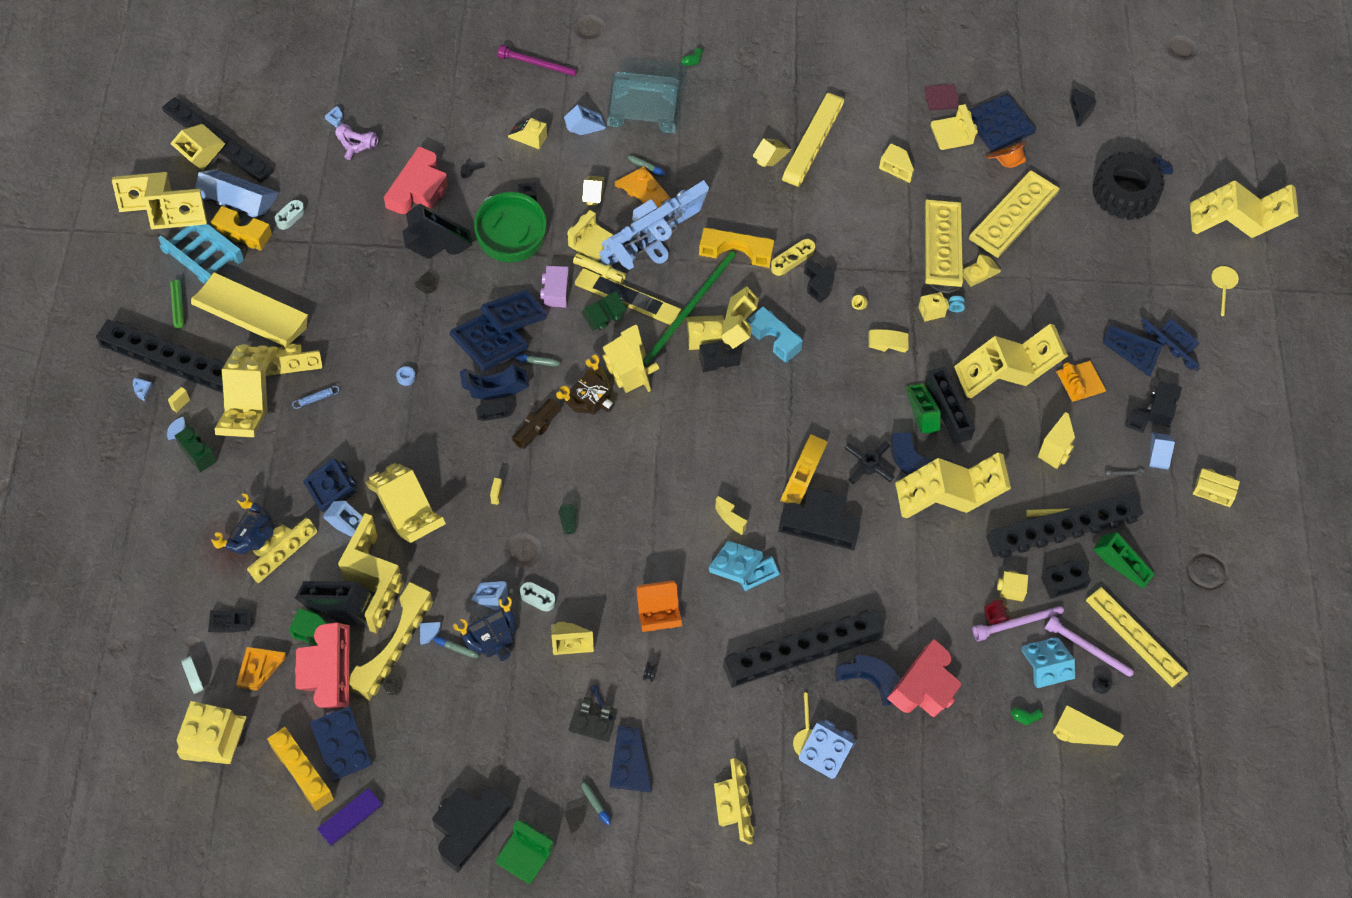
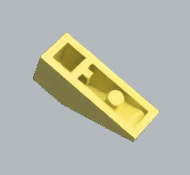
[1053,706,1124,746]

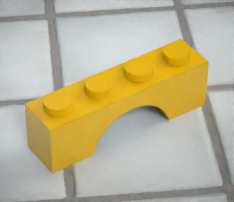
[699,228,775,268]
[267,727,334,812]

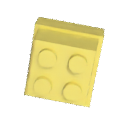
[603,325,659,393]
[177,701,247,764]

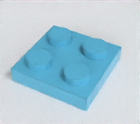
[709,541,763,584]

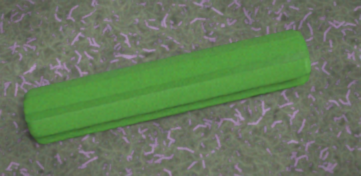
[170,279,184,328]

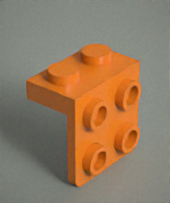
[636,580,682,632]

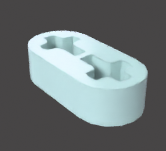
[275,200,305,230]
[520,582,555,611]
[181,656,204,694]

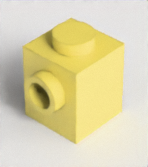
[918,292,949,322]
[997,571,1028,601]

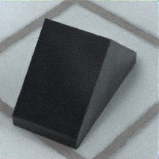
[1070,89,1097,127]

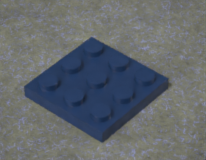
[968,93,1036,152]
[450,314,528,372]

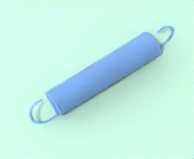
[292,386,339,409]

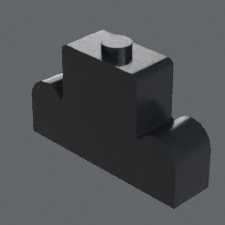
[402,203,473,259]
[778,488,860,551]
[295,581,371,625]
[432,788,513,873]

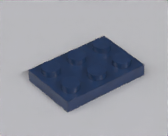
[481,289,547,335]
[310,706,372,781]

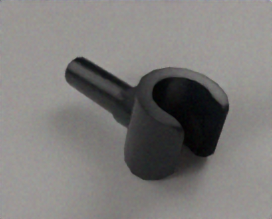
[460,163,484,178]

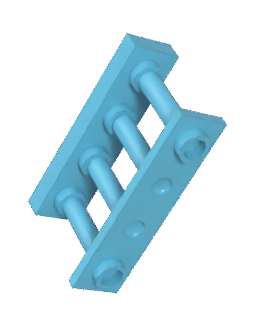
[158,224,244,284]

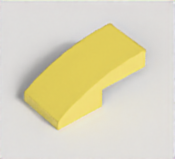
[869,330,909,353]
[715,496,747,535]

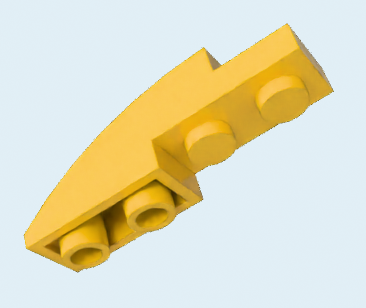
[780,434,828,505]

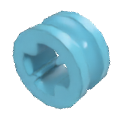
[948,296,965,312]

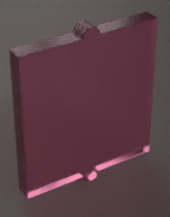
[925,85,959,111]

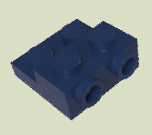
[303,458,358,512]

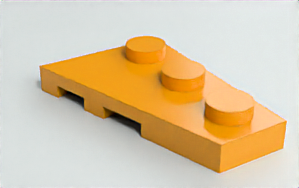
[615,166,671,208]

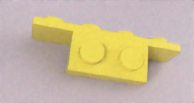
[265,344,322,376]
[247,518,317,583]
[714,758,754,844]

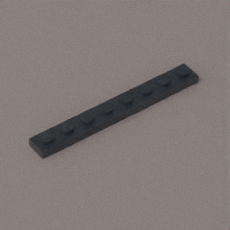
[162,97,273,183]

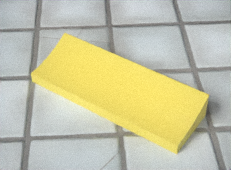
[191,272,308,347]

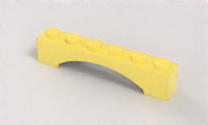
[349,582,433,701]

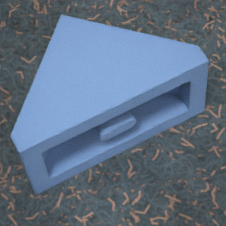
[1149,432,1175,469]
[471,581,508,611]

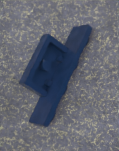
[1141,318,1200,372]

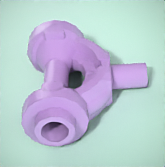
[336,123,378,160]

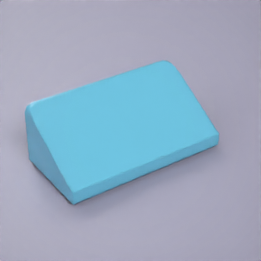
[740,556,780,591]

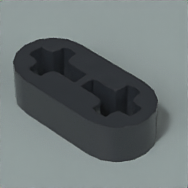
[476,401,513,421]

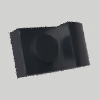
[804,259,834,303]

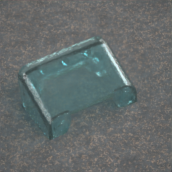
[607,72,681,133]

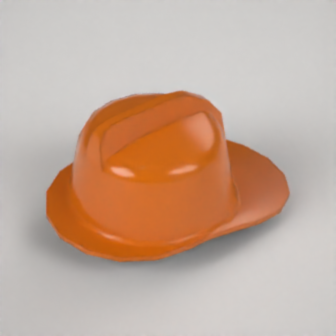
[985,142,1026,168]

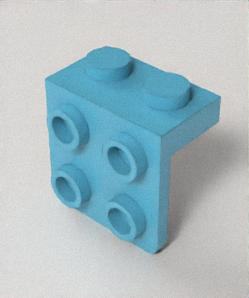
[1021,638,1075,688]

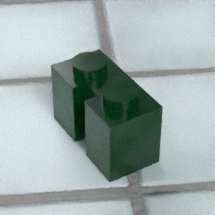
[582,291,627,331]
[174,425,216,473]

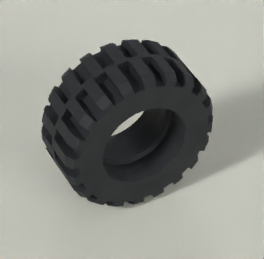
[1092,151,1165,220]

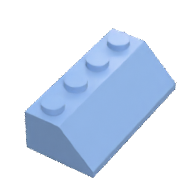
[195,169,279,217]

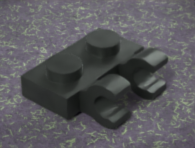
[568,697,614,742]

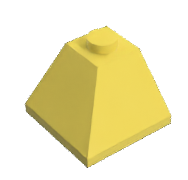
[551,622,594,655]

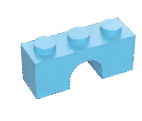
[747,307,803,363]

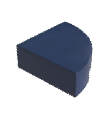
[1153,157,1174,174]

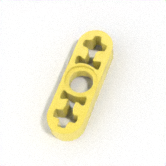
[771,239,815,276]

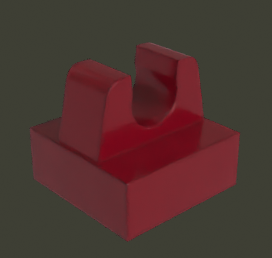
[984,599,1010,626]

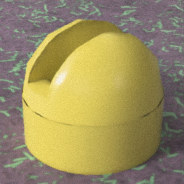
[852,295,868,310]

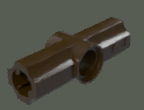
[512,398,561,449]

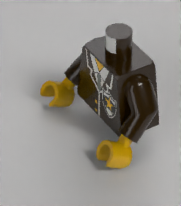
[556,355,615,415]

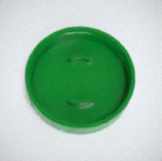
[474,192,547,263]

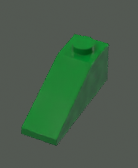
[906,383,940,433]
[1093,532,1155,588]
[289,609,350,653]

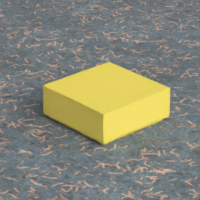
[168,387,190,413]
[490,478,503,505]

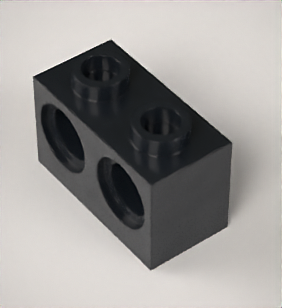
[1041,559,1091,599]

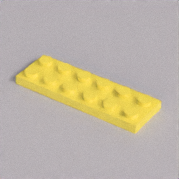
[969,170,1060,258]
[925,200,963,287]

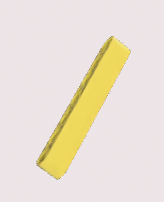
[782,92,844,187]

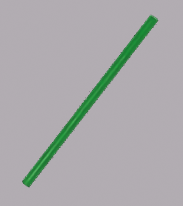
[643,251,736,367]

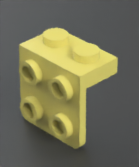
[930,104,977,150]
[567,210,613,262]

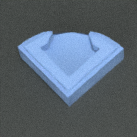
[325,106,343,128]
[133,377,153,401]
[167,417,186,440]
[420,622,441,645]

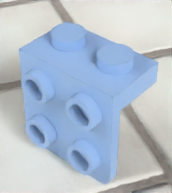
[799,719,857,779]

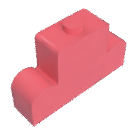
[384,147,448,214]
[295,623,350,709]
[887,639,961,717]

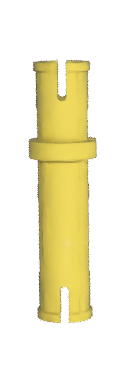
[573,253,626,284]

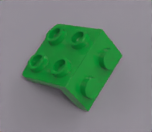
[496,820,554,884]

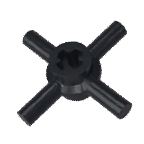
[845,441,895,484]

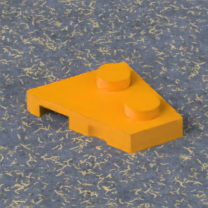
[236,647,287,691]

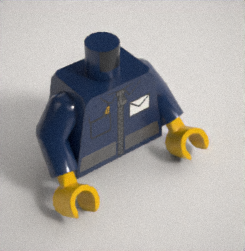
[211,494,275,555]
[453,596,516,661]

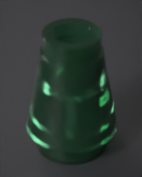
[558,504,578,534]

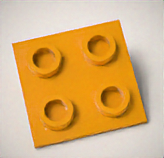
[1056,361,1106,402]

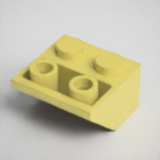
[170,124,225,170]

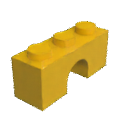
[211,206,272,251]

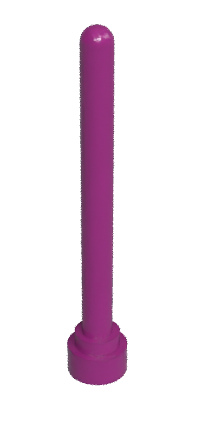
[497,44,577,76]

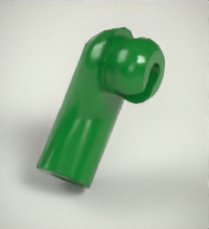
[681,48,703,66]
[1011,707,1043,725]

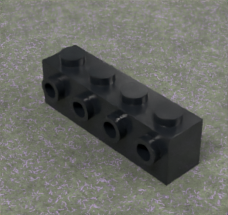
[925,366,975,445]

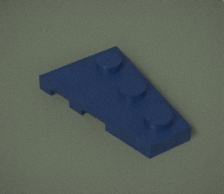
[1103,325,1163,377]
[610,726,651,793]

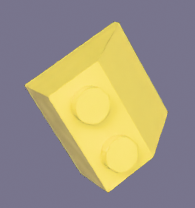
[686,315,725,350]
[1038,412,1075,469]

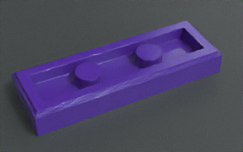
[317,788,382,846]

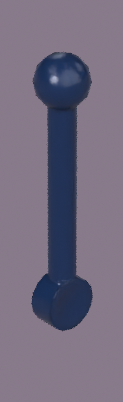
[590,685,613,721]

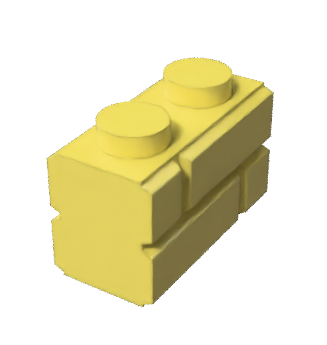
[1192,468,1240,507]

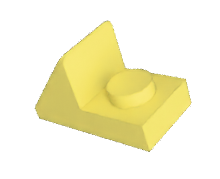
[963,254,1001,287]

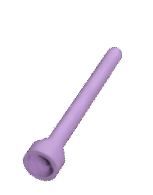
[972,606,1064,642]
[1044,615,1134,677]

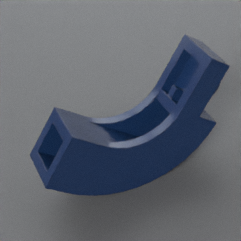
[460,365,529,400]
[890,433,953,475]
[835,655,900,706]

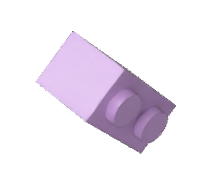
[541,266,569,307]

